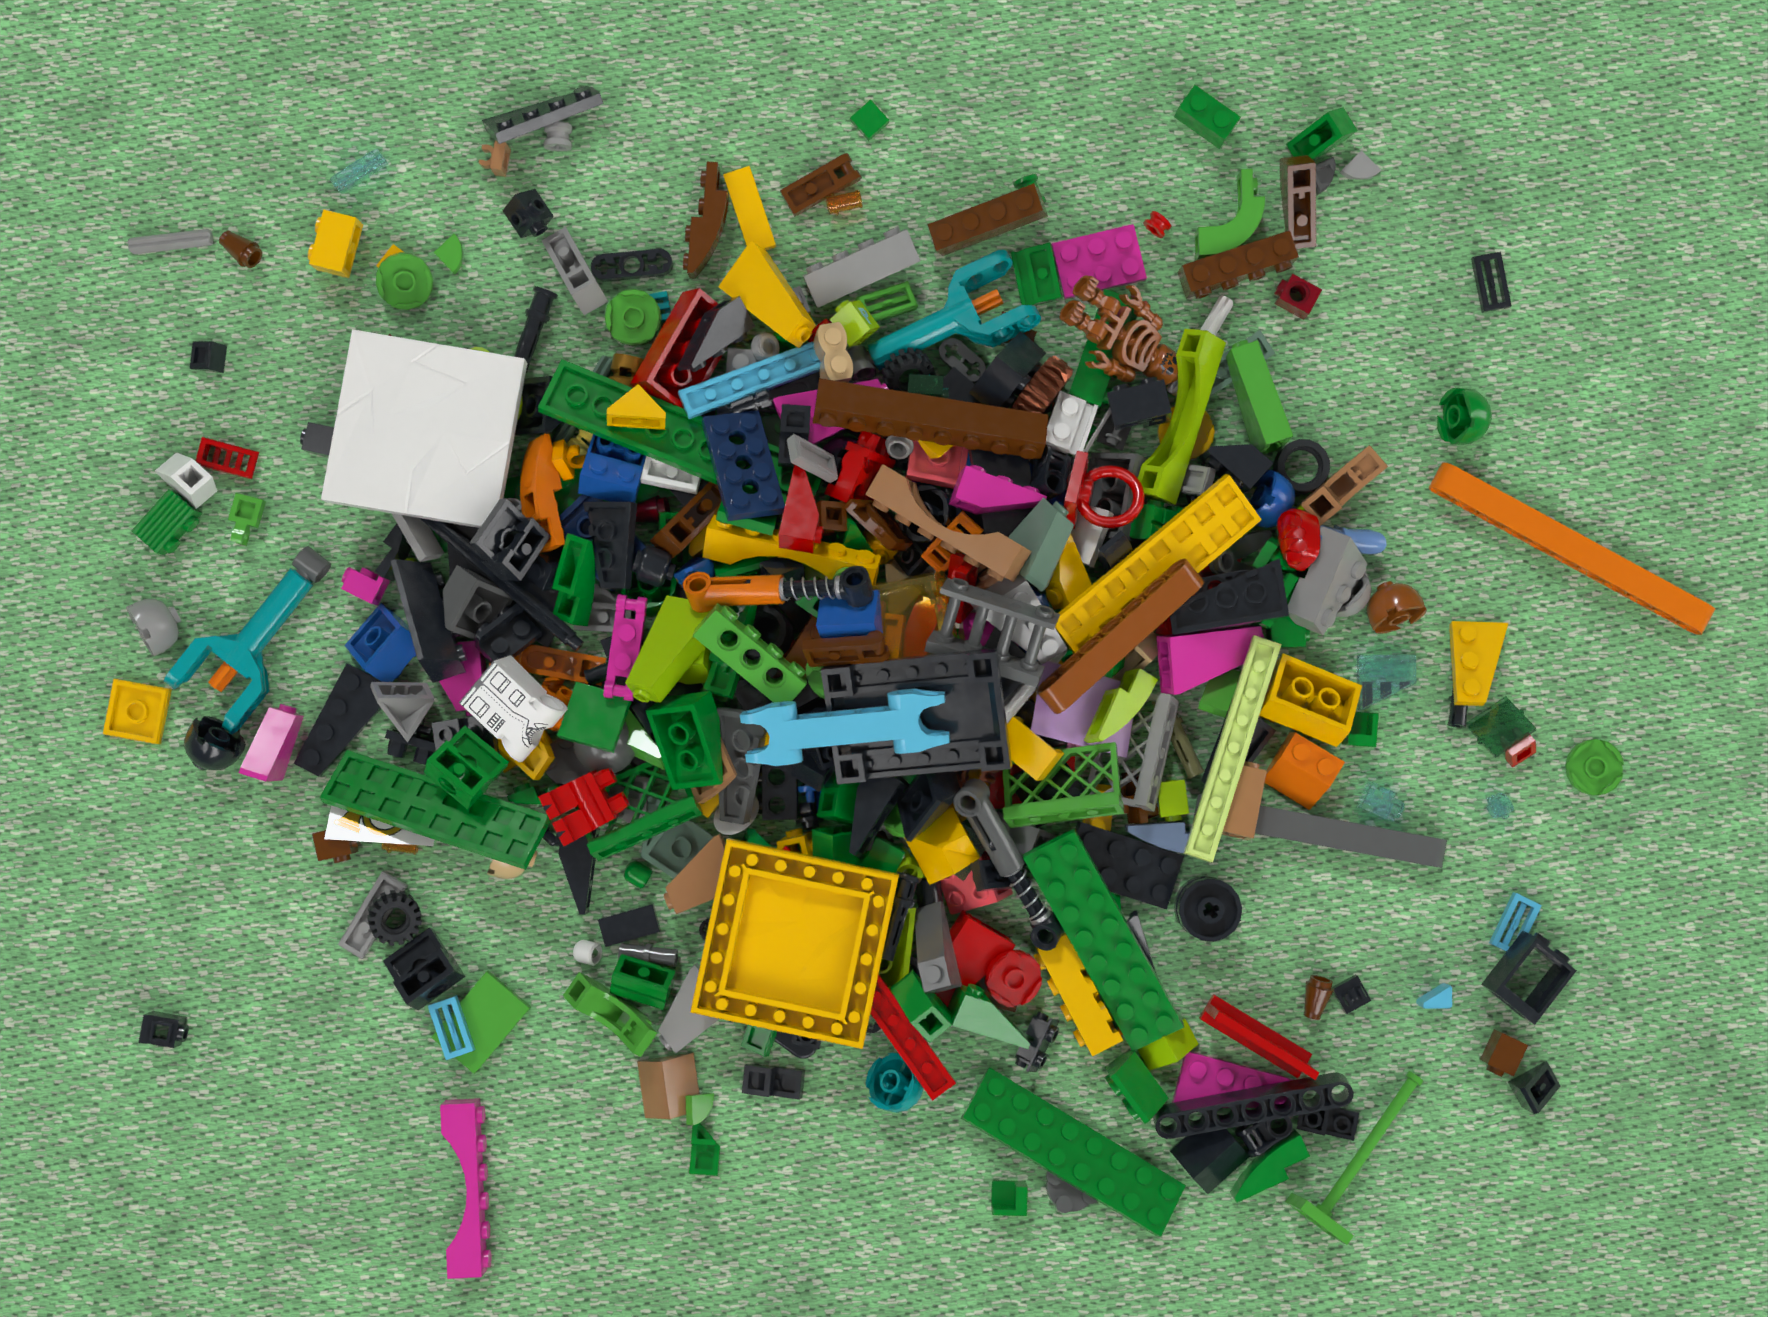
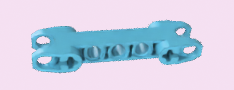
[740,688,950,766]

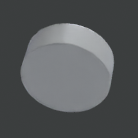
[751,333,779,361]

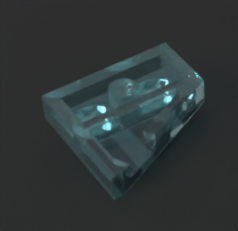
[1357,655,1416,710]

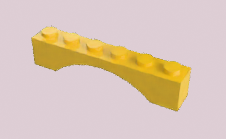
[702,515,881,590]

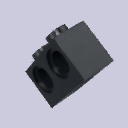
[757,764,798,820]

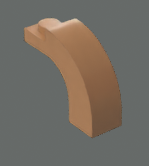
[1301,445,1388,526]

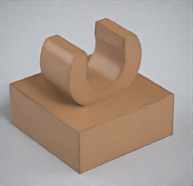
[479,140,511,177]

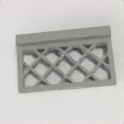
[1088,693,1179,812]

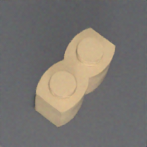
[814,322,853,383]

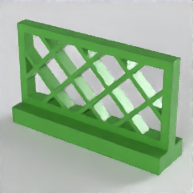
[1003,742,1124,828]

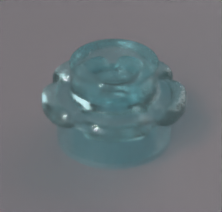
[1486,793,1514,820]

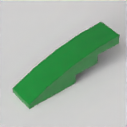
[703,575,757,699]

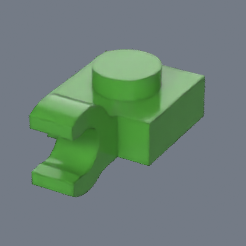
[228,493,266,546]

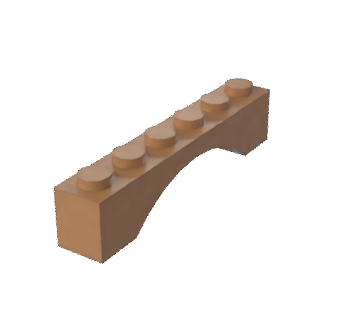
[866,465,1032,582]

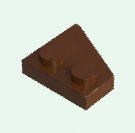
[843,499,913,551]

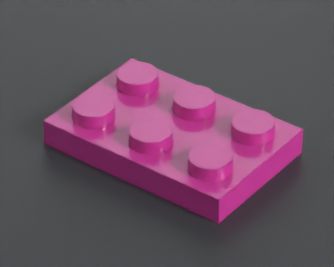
[1052,224,1147,300]

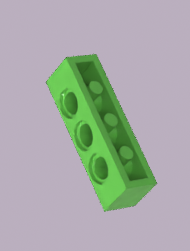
[693,603,807,702]

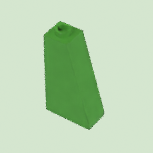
[1226,340,1293,455]

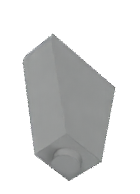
[658,962,719,1053]

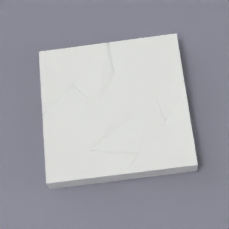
[321,329,527,528]

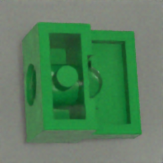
[424,726,509,810]

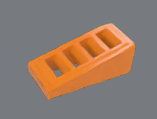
[921,511,984,575]

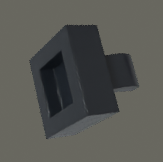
[1332,974,1371,1014]

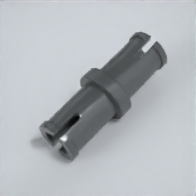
[618,943,678,967]

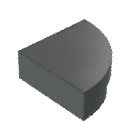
[1316,157,1336,195]

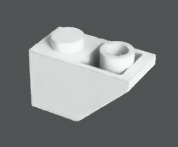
[155,453,217,509]

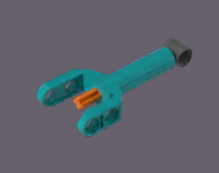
[847,250,1041,383]
[164,546,331,734]

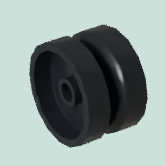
[1174,876,1242,942]

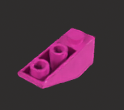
[949,465,1047,514]

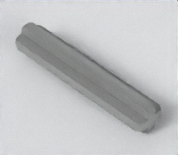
[128,229,214,254]

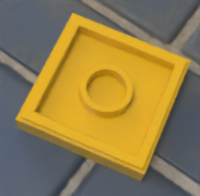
[103,679,172,744]

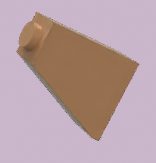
[1222,761,1267,840]
[664,833,725,914]

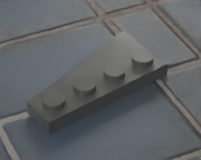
[717,707,767,825]

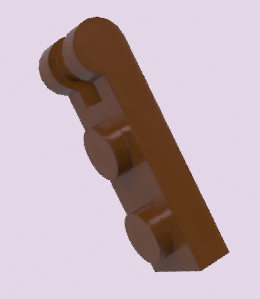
[780,153,862,217]
[802,630,890,667]

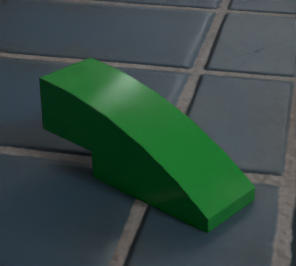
[552,533,595,626]
[1230,1130,1310,1203]

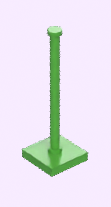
[1285,1071,1424,1245]

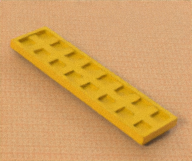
[1055,474,1262,653]

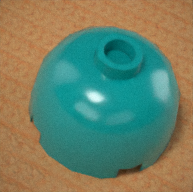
[866,1052,924,1113]

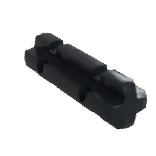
[716,389,772,415]

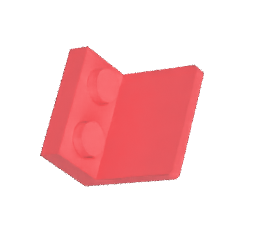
[941,845,1013,915]

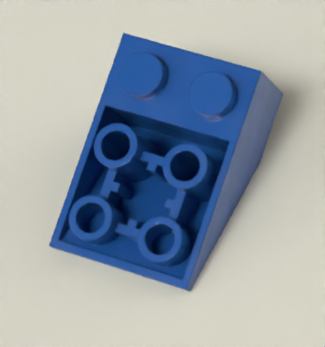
[578,434,646,503]

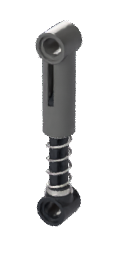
[953,778,1064,951]

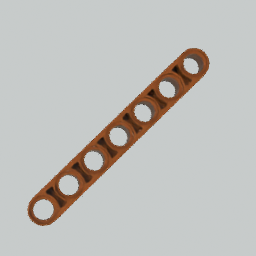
[1036,558,1204,714]

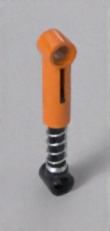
[683,566,874,613]

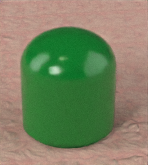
[624,861,653,889]

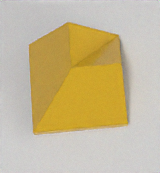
[904,806,980,885]

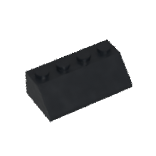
[390,559,467,683]

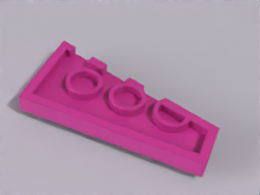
[1172,1051,1295,1108]

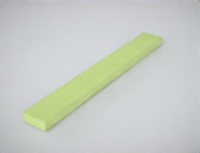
[1183,635,1281,863]

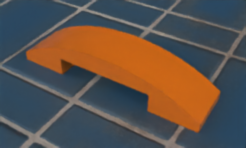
[489,644,607,686]

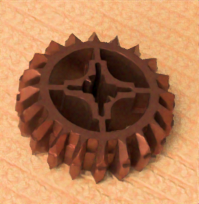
[1010,355,1073,414]

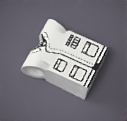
[459,655,568,762]

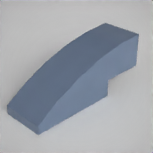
[1125,821,1216,855]

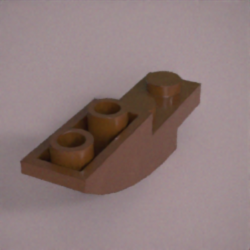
[683,161,729,279]

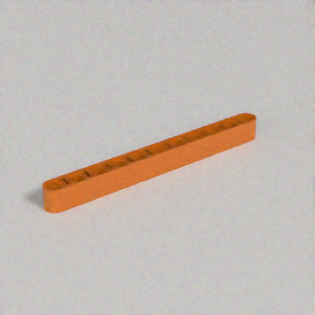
[1429,462,1715,635]

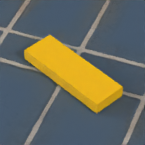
[723,166,776,251]

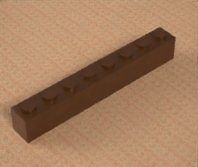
[813,378,1048,459]

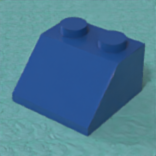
[344,603,417,682]

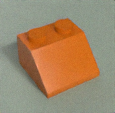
[1265,732,1345,810]

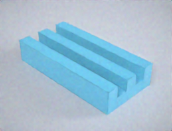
[1489,892,1542,951]
[428,995,475,1060]

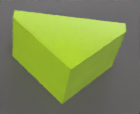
[1137,1018,1199,1070]

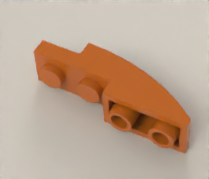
[520,434,565,553]

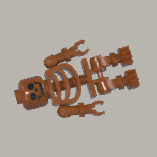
[1059,275,1178,385]

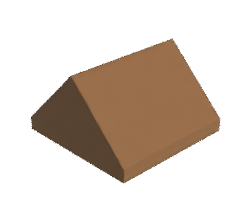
[637,1052,700,1119]

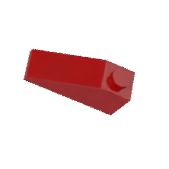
[778,465,824,554]

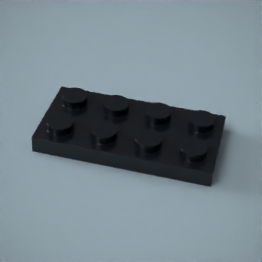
[1075,821,1184,910]

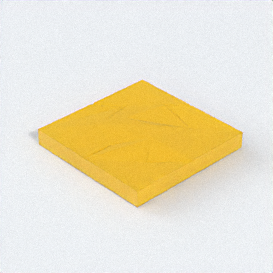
[690,838,899,1049]

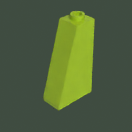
[625,595,711,703]

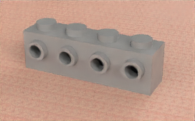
[802,226,920,308]

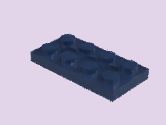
[702,410,785,521]

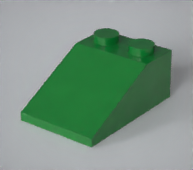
[646,691,723,790]

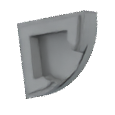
[1340,150,1381,180]

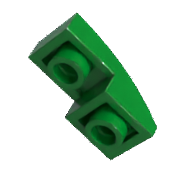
[507,783,560,804]

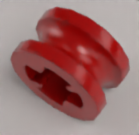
[1143,211,1172,238]

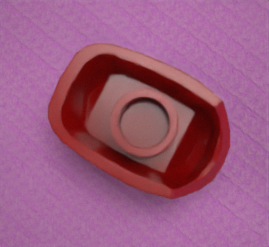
[1277,509,1320,571]

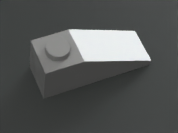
[541,227,608,315]

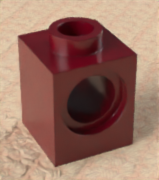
[1274,274,1322,320]

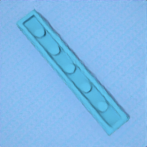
[678,341,821,419]

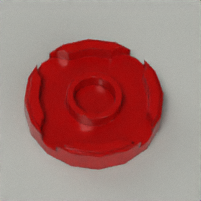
[985,950,1042,1007]

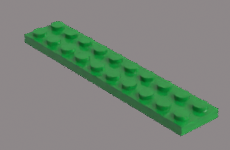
[538,359,823,504]

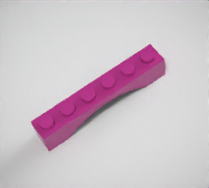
[440,1098,492,1279]

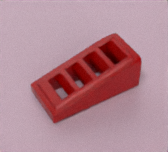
[195,437,259,479]

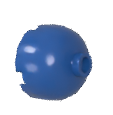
[1245,470,1295,528]

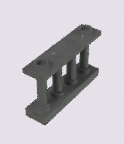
[924,578,1060,688]

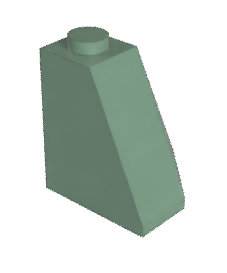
[1008,497,1074,591]

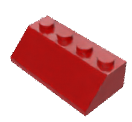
[630,288,728,409]

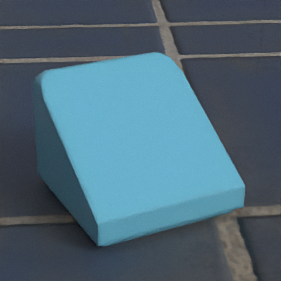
[1416,983,1452,1009]

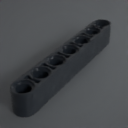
[1153,1072,1354,1139]

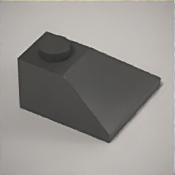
[443,565,513,639]

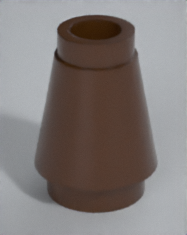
[219,230,263,268]
[1303,975,1334,1020]

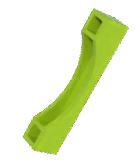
[1138,329,1226,505]

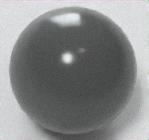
[573,722,635,773]

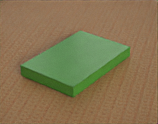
[431,971,531,1074]

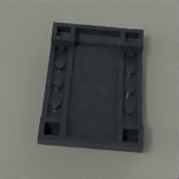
[821,649,1012,784]

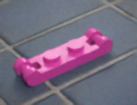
[603,594,648,701]

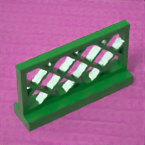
[575,762,703,861]

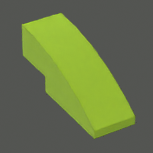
[1084,668,1158,743]

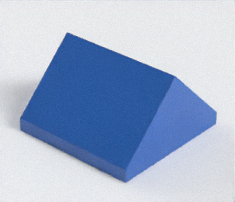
[816,590,883,638]

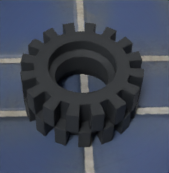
[882,348,937,395]
[367,890,422,946]

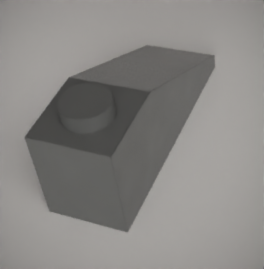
[915,901,962,993]

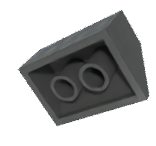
[1088,452,1150,544]

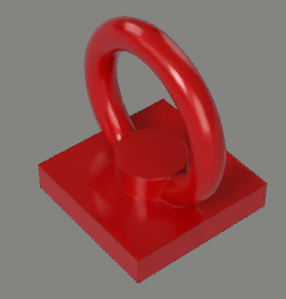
[1064,451,1145,529]

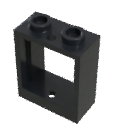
[1481,931,1577,1025]

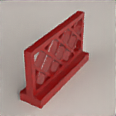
[1199,994,1320,1080]

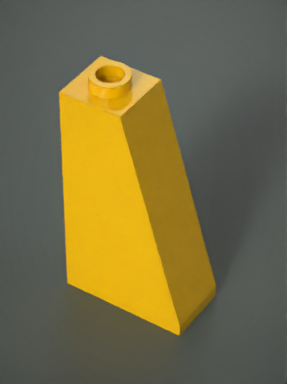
[718,241,816,348]

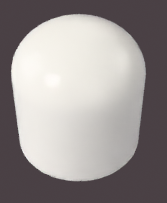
[573,940,602,966]

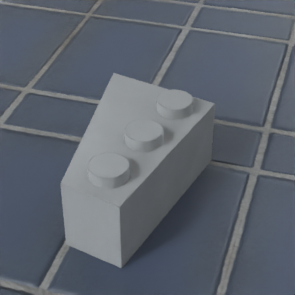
[1288,526,1368,635]
[970,573,1067,664]

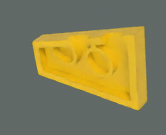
[1449,621,1508,706]

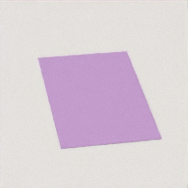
[1031,661,1133,758]

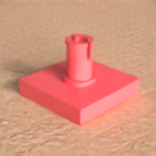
[905,441,968,489]

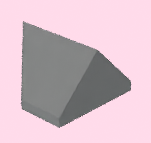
[370,682,434,743]

